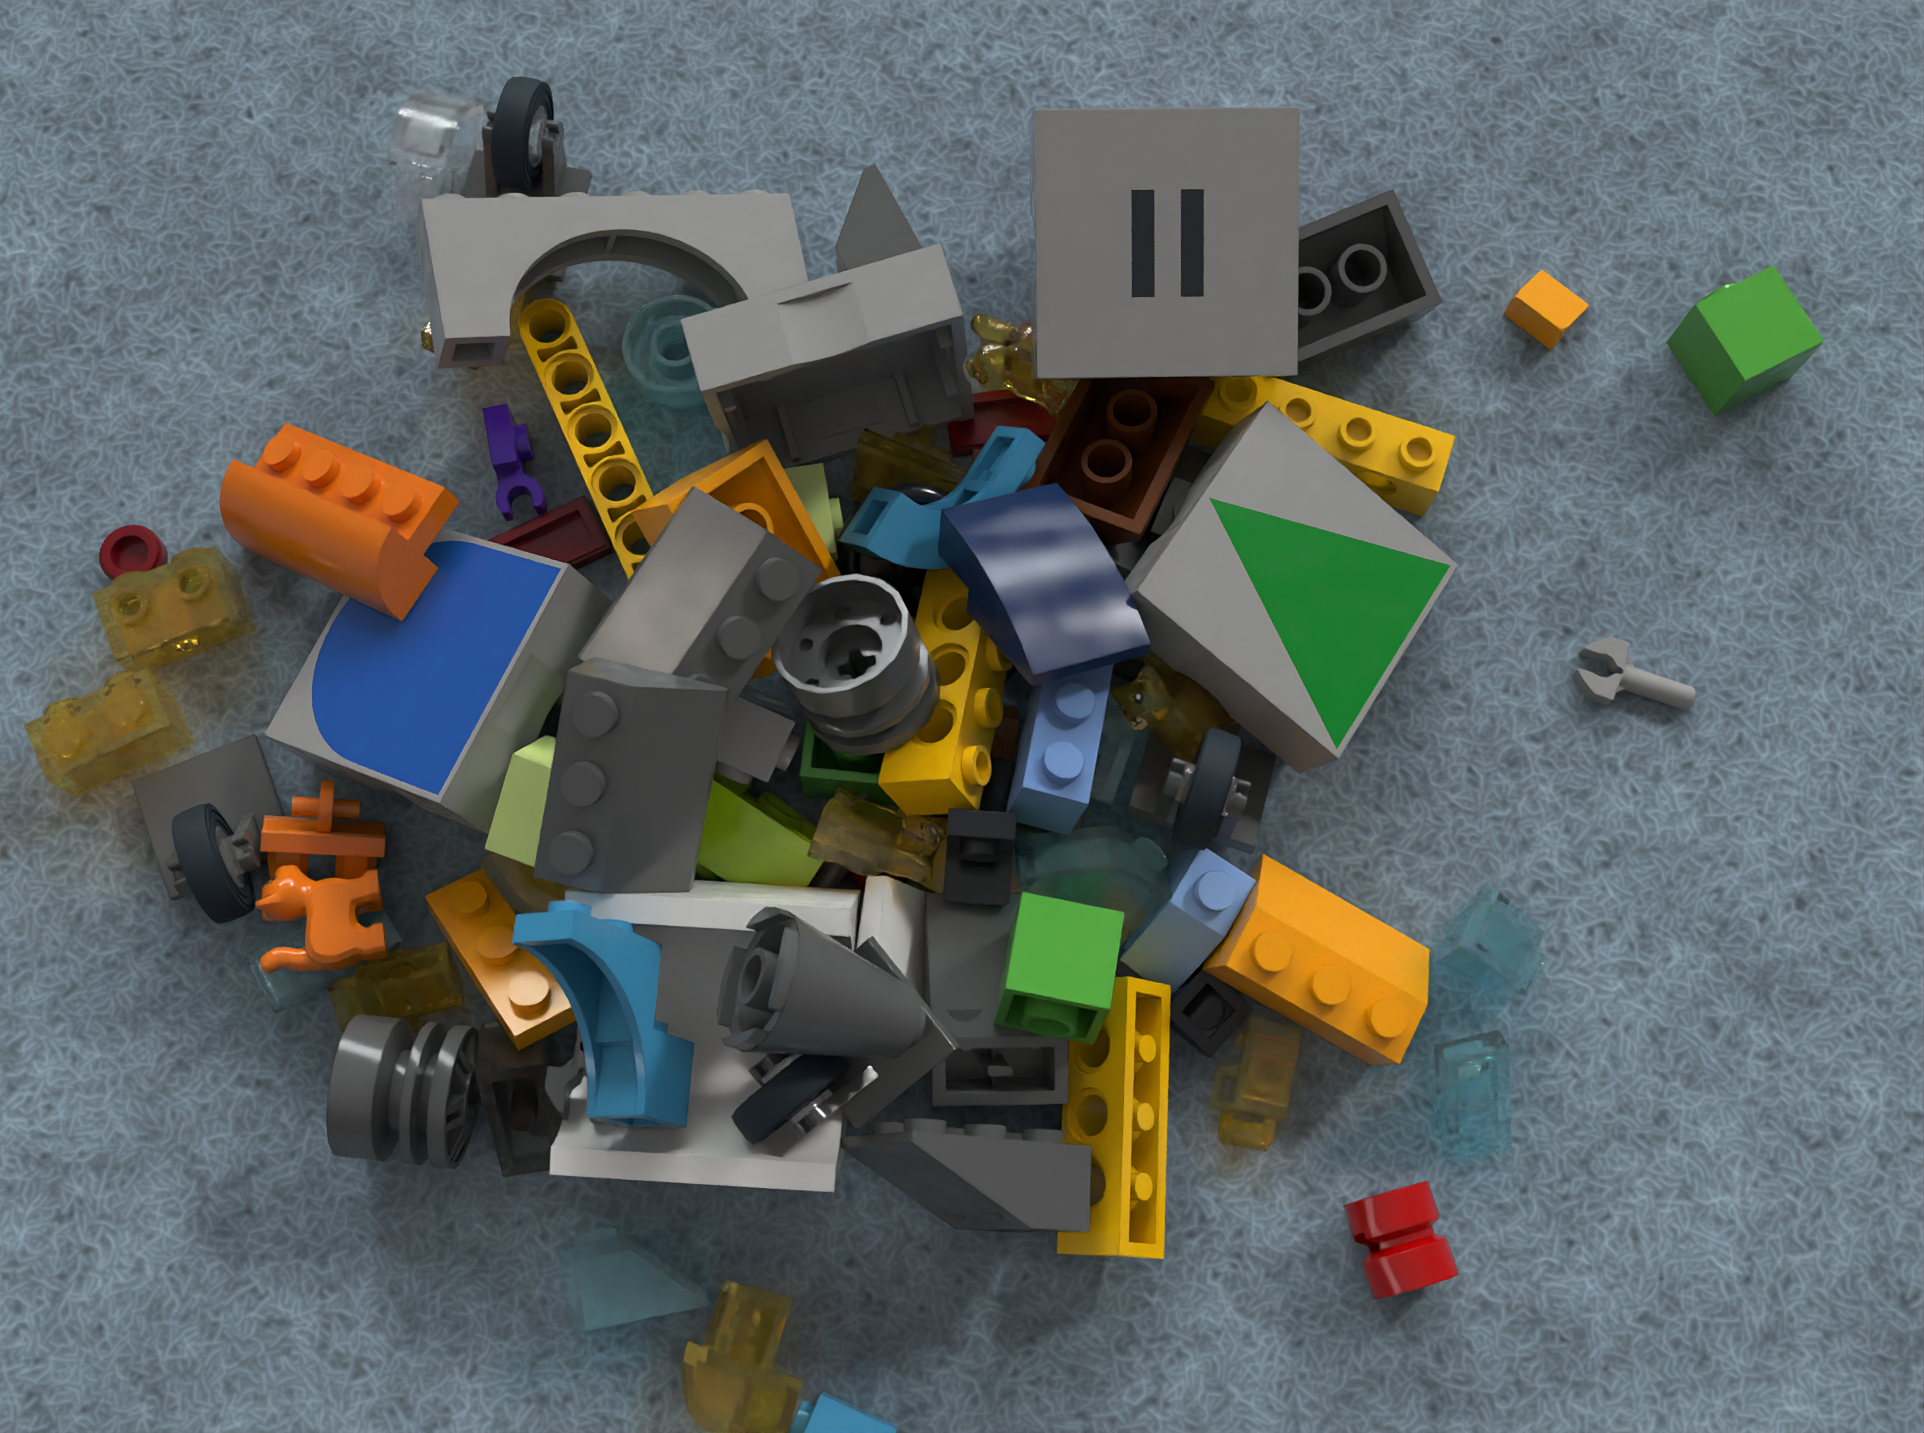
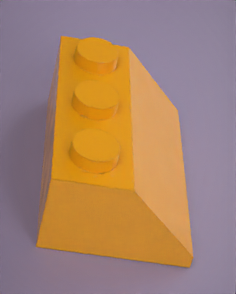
[630,439,841,679]
[1202,854,1430,1065]

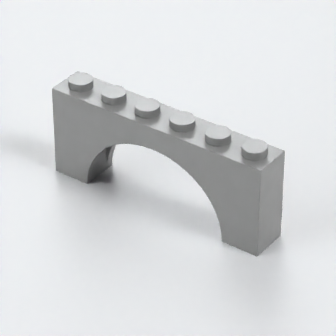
[414,189,808,368]

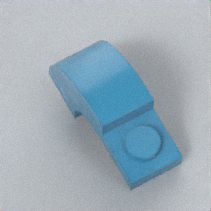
[839,425,1046,569]

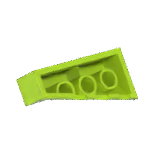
[696,771,837,887]

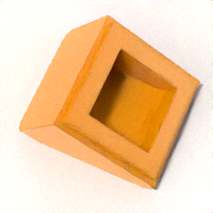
[1504,270,1589,350]

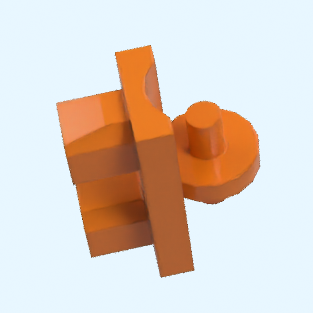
[260,779,386,880]

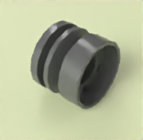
[771,574,940,756]
[326,1014,483,1169]

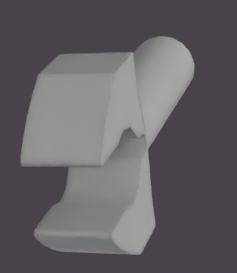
[1572,637,1696,710]

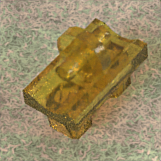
[851,424,967,503]

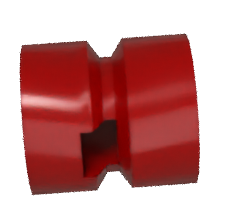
[1343,1180,1459,1299]

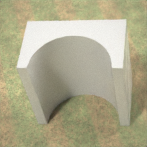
[549,880,860,1192]

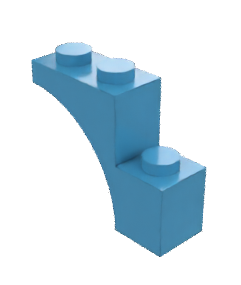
[512,901,694,1129]

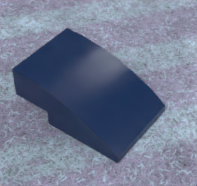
[938,483,1151,686]

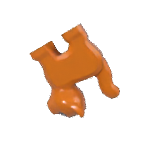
[255,865,388,973]

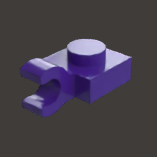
[482,404,547,521]

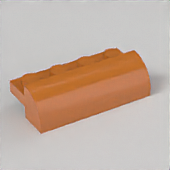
[220,423,460,622]

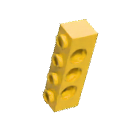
[1190,377,1456,517]
[878,567,1013,816]
[1057,976,1171,1259]

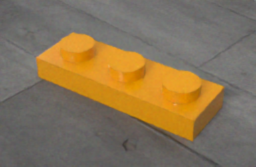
[425,867,576,1051]

